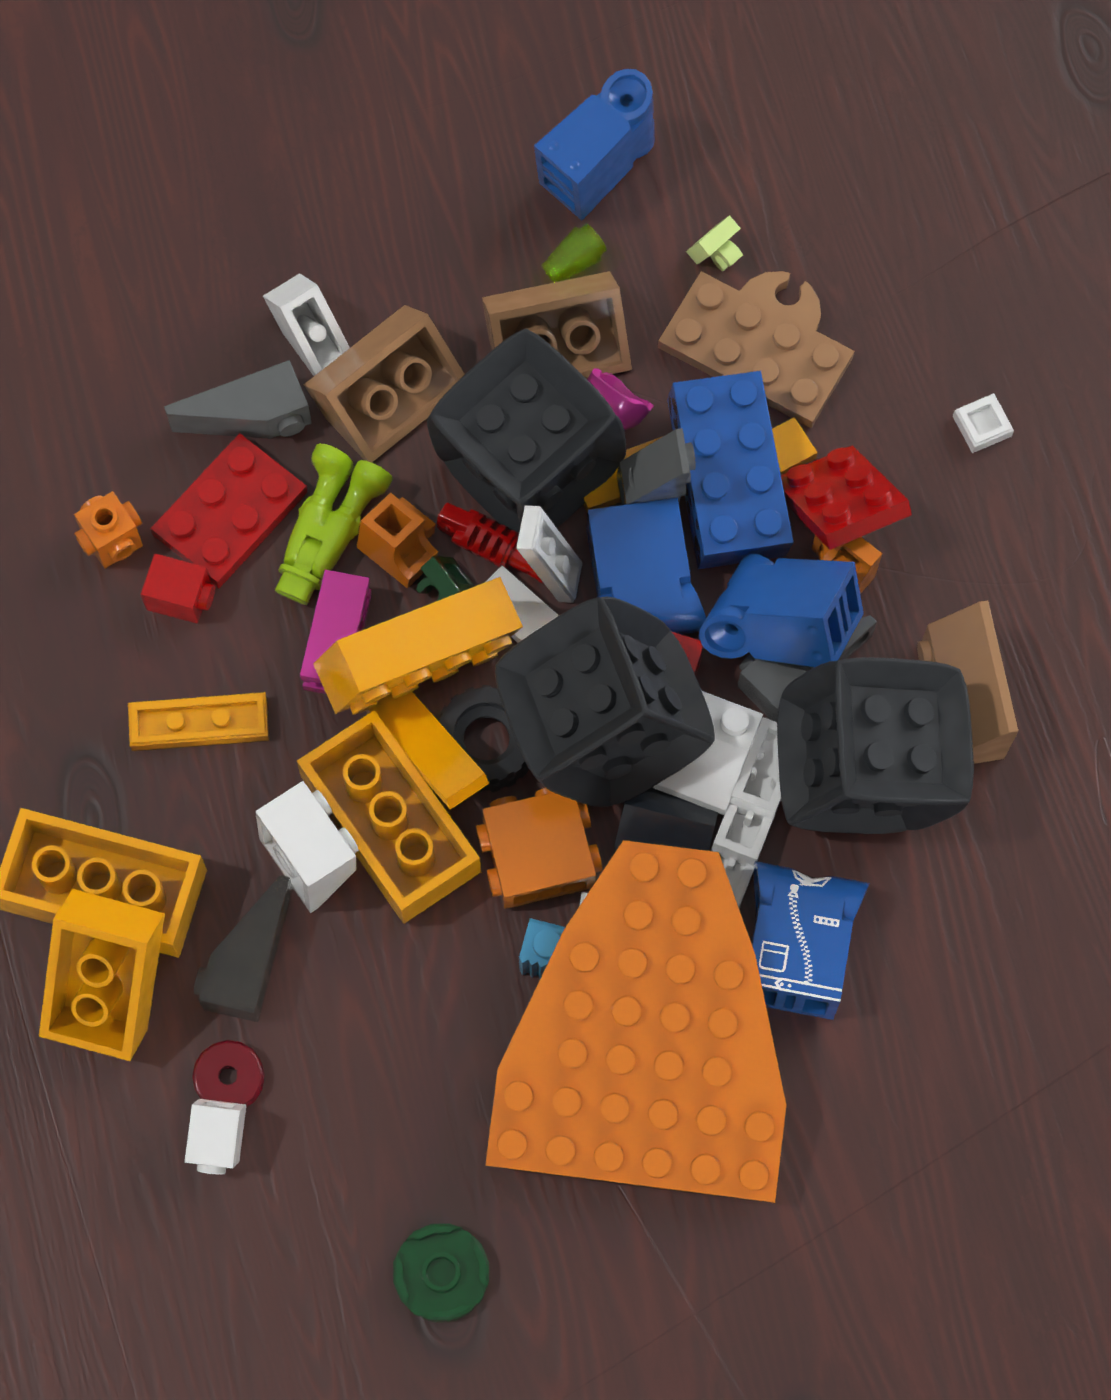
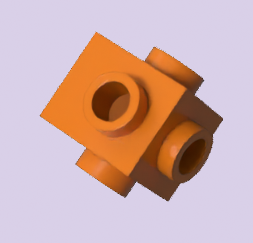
[74,491,143,569]

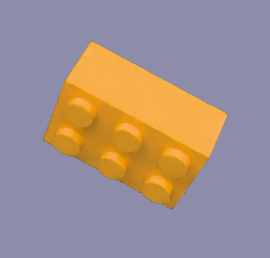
[39,889,165,1061]

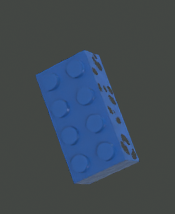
[667,371,794,569]

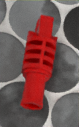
[437,502,544,584]

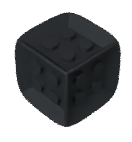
[427,329,626,532]
[495,597,715,807]
[777,657,974,834]

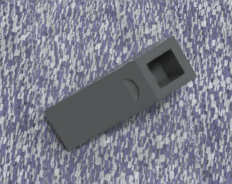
[616,428,696,505]

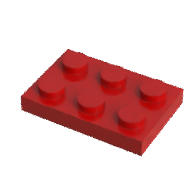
[150,433,308,589]
[781,445,912,550]

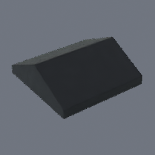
[612,788,718,856]

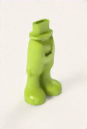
[275,443,393,605]

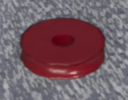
[192,1040,265,1108]

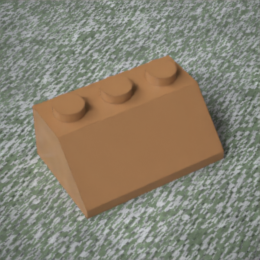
[482,271,632,379]
[304,305,465,463]
[917,600,1018,764]

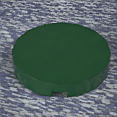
[393,1224,489,1322]

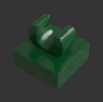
[416,556,475,601]

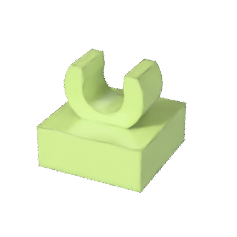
[686,215,743,272]

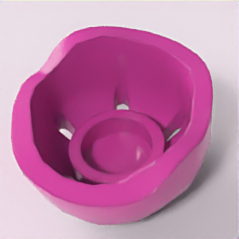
[587,368,654,430]

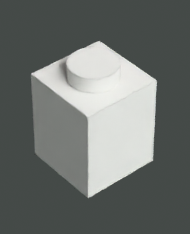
[185,1099,246,1174]

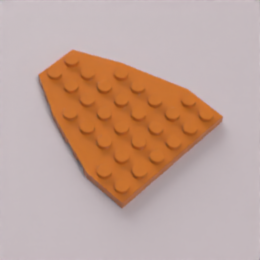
[485,840,786,1203]

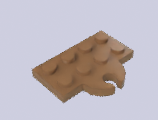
[658,271,855,428]

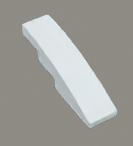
[711,717,781,908]

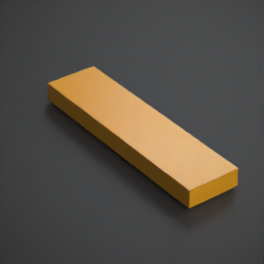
[366,692,489,810]

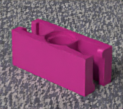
[300,570,372,694]

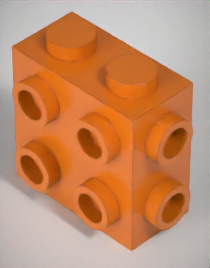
[476,788,603,909]

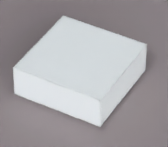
[953,394,1014,453]

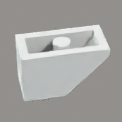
[263,273,350,376]

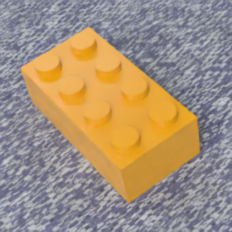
[313,577,523,715]
[297,710,481,924]
[0,808,207,958]

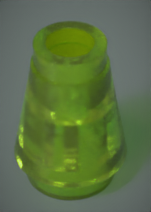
[541,223,607,283]

